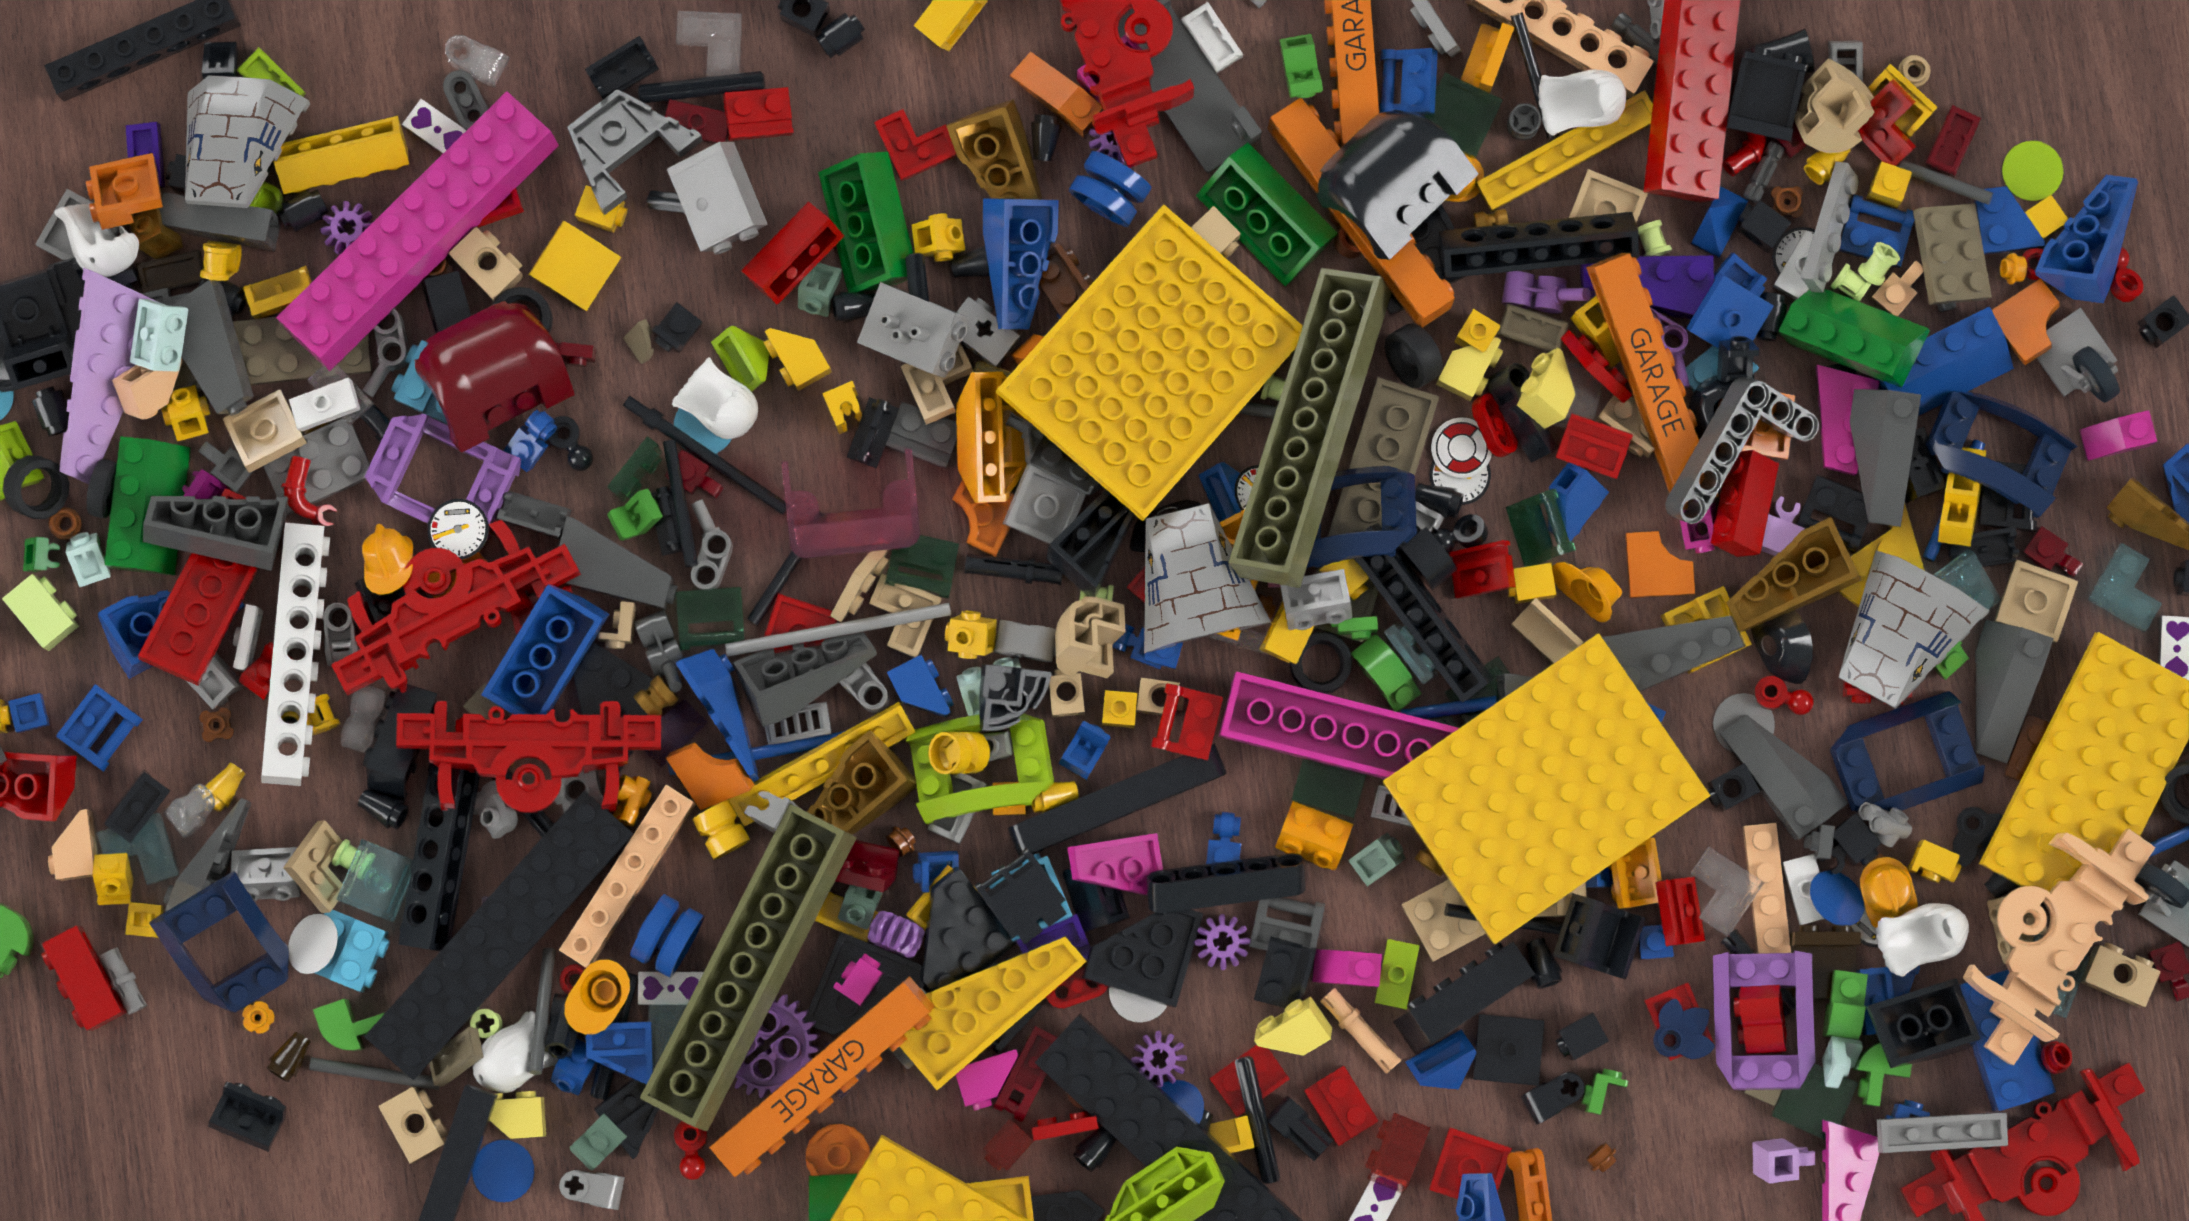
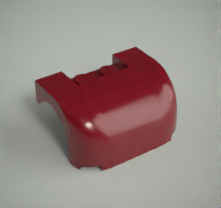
[414,301,575,453]

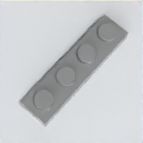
[1801,162,1858,293]
[1877,1112,2008,1153]

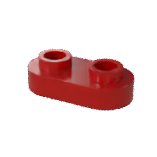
[1472,393,1518,458]
[1046,967,1108,1009]

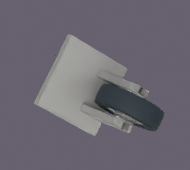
[2037,307,2120,403]
[2135,860,2189,948]

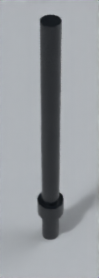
[623,396,790,515]

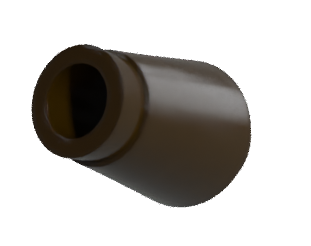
[267,1032,311,1082]

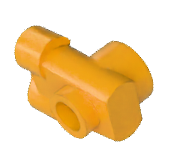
[613,774,652,827]

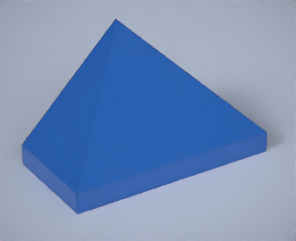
[1690,186,1748,258]
[1198,462,1241,522]
[1405,1029,1477,1090]

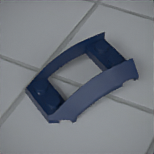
[1926,391,2078,518]
[1307,466,1417,568]
[1829,691,1985,813]
[149,871,289,1012]

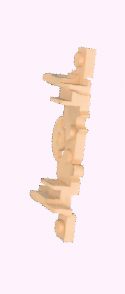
[1963,829,2156,1065]

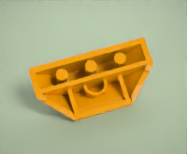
[956,372,1027,503]

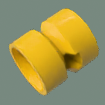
[928,731,990,774]
[692,800,750,860]

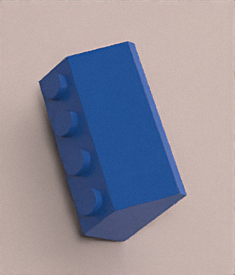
[1873,306,2014,416]
[481,584,610,714]
[1959,969,2056,1112]

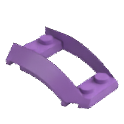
[365,413,521,541]
[1713,951,1815,1090]

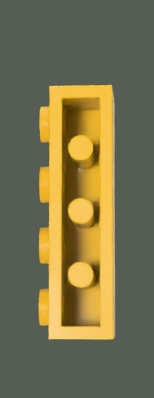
[273,116,409,194]

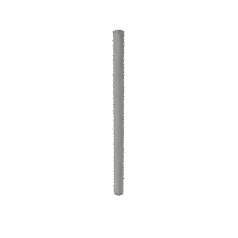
[725,603,951,657]

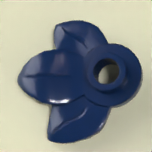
[1653,998,1715,1059]

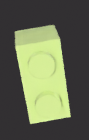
[2,574,79,651]

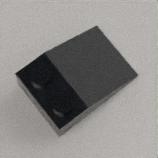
[1867,978,1980,1069]

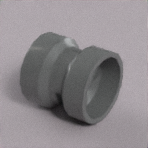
[1507,103,1541,141]

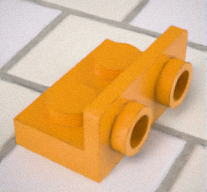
[1460,23,1514,94]

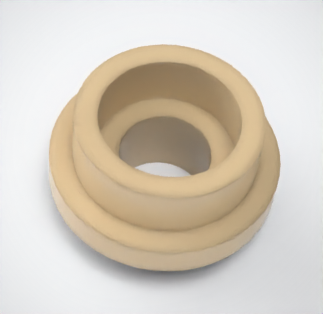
[1898,55,1930,88]

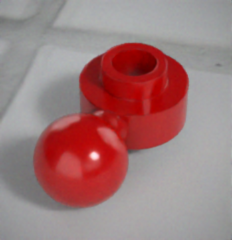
[2110,247,2144,303]
[1755,676,1814,715]
[674,1121,707,1180]

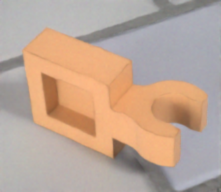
[1871,261,1923,316]

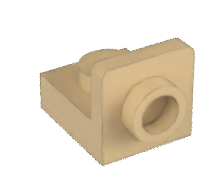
[598,602,636,649]

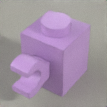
[1761,496,1805,556]
[1752,1138,1815,1183]

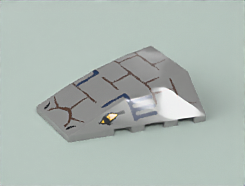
[185,75,310,208]
[1144,504,1272,653]
[1838,550,1990,709]

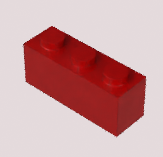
[741,201,844,305]
[1710,450,1779,557]
[41,925,127,1031]

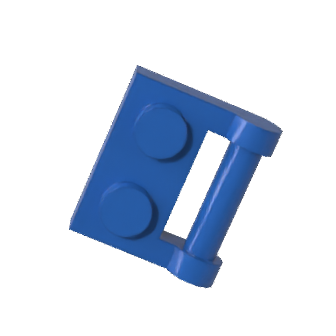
[1379,48,1438,115]
[1839,194,1914,268]
[56,684,143,771]

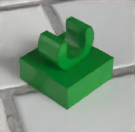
[23,537,60,572]

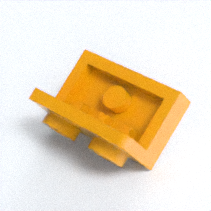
[1275,801,1353,870]
[1608,837,1662,909]

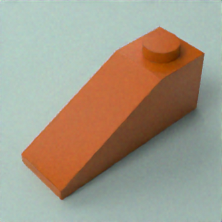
[1010,51,1104,138]

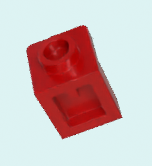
[239,642,294,700]

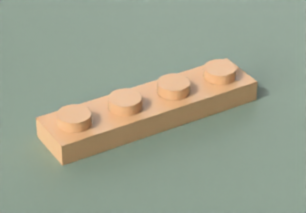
[1743,823,1791,954]

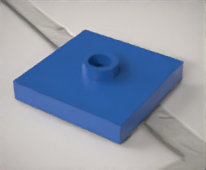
[1686,273,1774,349]

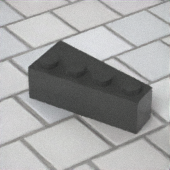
[143,496,288,571]
[1602,616,1746,692]

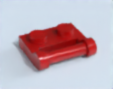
[1151,683,1223,761]

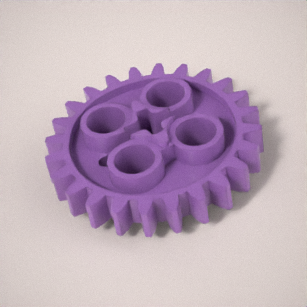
[735,994,821,1098]

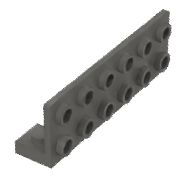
[1118,0,1262,173]

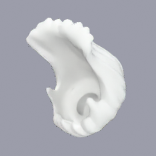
[1538,69,1626,136]
[54,202,139,277]
[672,357,758,439]
[1876,903,1969,977]
[473,1011,559,1093]

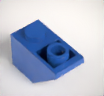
[1548,462,1609,543]
[887,655,954,718]

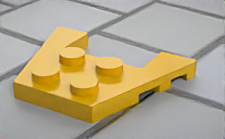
[1839,503,1925,608]

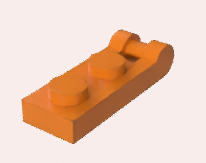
[1507,1148,1552,1221]

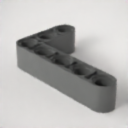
[1665,377,1819,524]

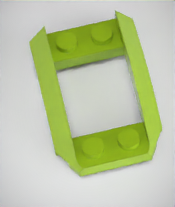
[905,714,1054,824]

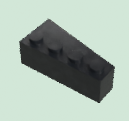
[1393,942,1535,1054]

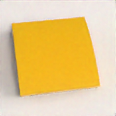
[528,221,621,311]
[1661,586,1752,674]

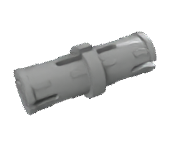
[99,947,147,1015]

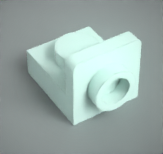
[66,532,111,587]
[1822,1036,1863,1088]

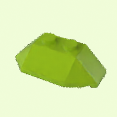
[1105,1147,1225,1221]

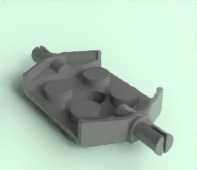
[1006,412,1104,495]

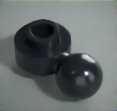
[548,416,593,471]
[1432,514,1488,553]

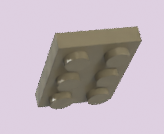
[1913,203,1992,305]

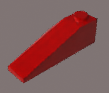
[0,751,77,821]

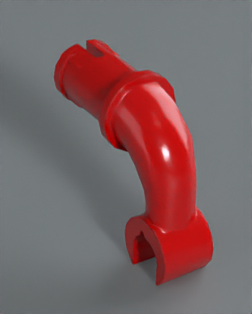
[1722,132,1766,177]
[281,456,337,527]

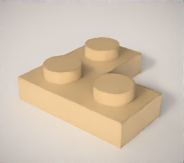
[901,342,973,425]
[830,539,891,622]
[869,574,942,658]
[283,820,346,913]

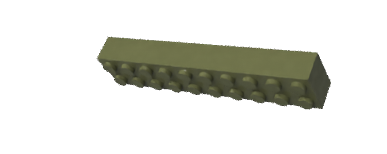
[1228,268,1392,588]
[640,804,857,1131]

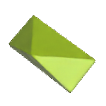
[711,326,769,392]

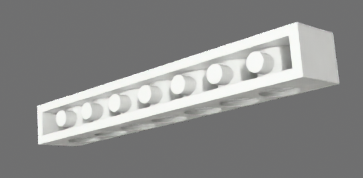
[261,523,330,786]

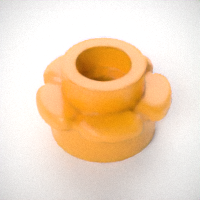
[2000,253,2027,285]
[242,1001,275,1034]

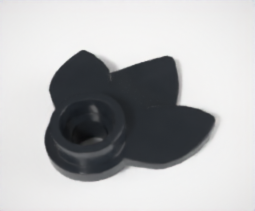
[1953,807,2003,867]

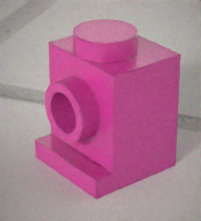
[1680,503,1716,553]
[833,953,883,1006]

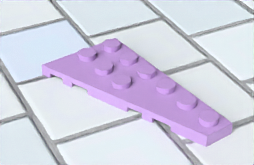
[59,268,160,484]

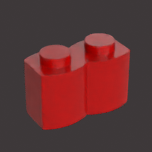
[1734,984,1787,1054]

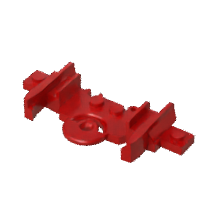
[1059,0,1194,168]
[331,520,581,696]
[396,701,661,813]
[1899,1063,2145,1221]

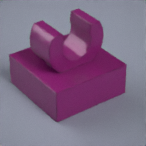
[182,469,228,499]

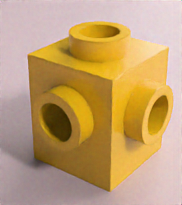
[911,213,965,262]
[161,385,211,442]
[945,610,997,659]

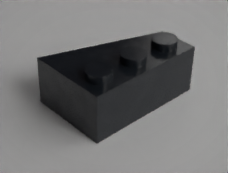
[1046,490,1136,597]
[363,684,438,803]

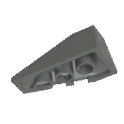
[1849,389,1921,527]
[1975,620,2054,764]
[733,632,877,727]
[1720,715,1848,840]
[163,798,252,911]

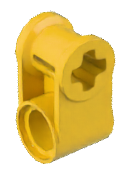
[200,240,242,281]
[281,694,341,736]

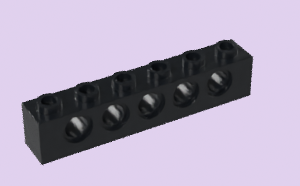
[44,0,241,102]
[1439,212,1639,278]
[1355,523,1495,703]
[398,763,480,951]

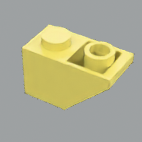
[1436,337,1503,402]
[1517,348,1575,429]
[1254,996,1332,1056]
[490,1091,546,1139]

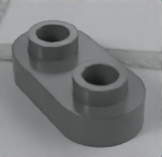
[443,70,488,130]

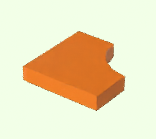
[1992,278,2060,365]
[952,479,1014,557]
[1625,531,1695,598]
[666,742,755,811]

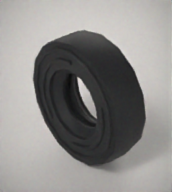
[87,459,117,518]

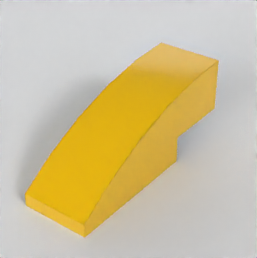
[1938,447,1987,547]

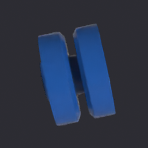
[1069,151,1152,227]
[630,894,705,978]

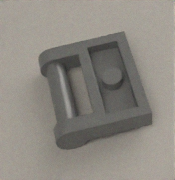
[1249,897,1325,951]

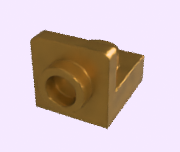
[130,208,183,259]

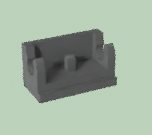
[497,491,572,540]

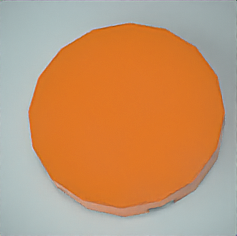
[805,1123,870,1176]

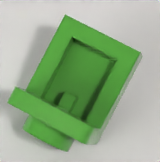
[607,488,663,541]
[1331,616,1378,640]
[1581,1068,1629,1115]

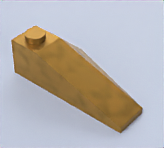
[946,99,1043,200]
[2106,477,2189,550]
[1726,517,1861,632]
[807,730,917,835]

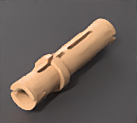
[1320,988,1401,1074]

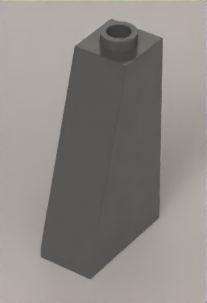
[158,192,282,252]
[171,280,254,416]
[559,516,678,611]

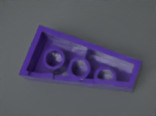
[1580,256,1714,320]

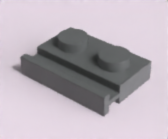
[885,402,957,469]

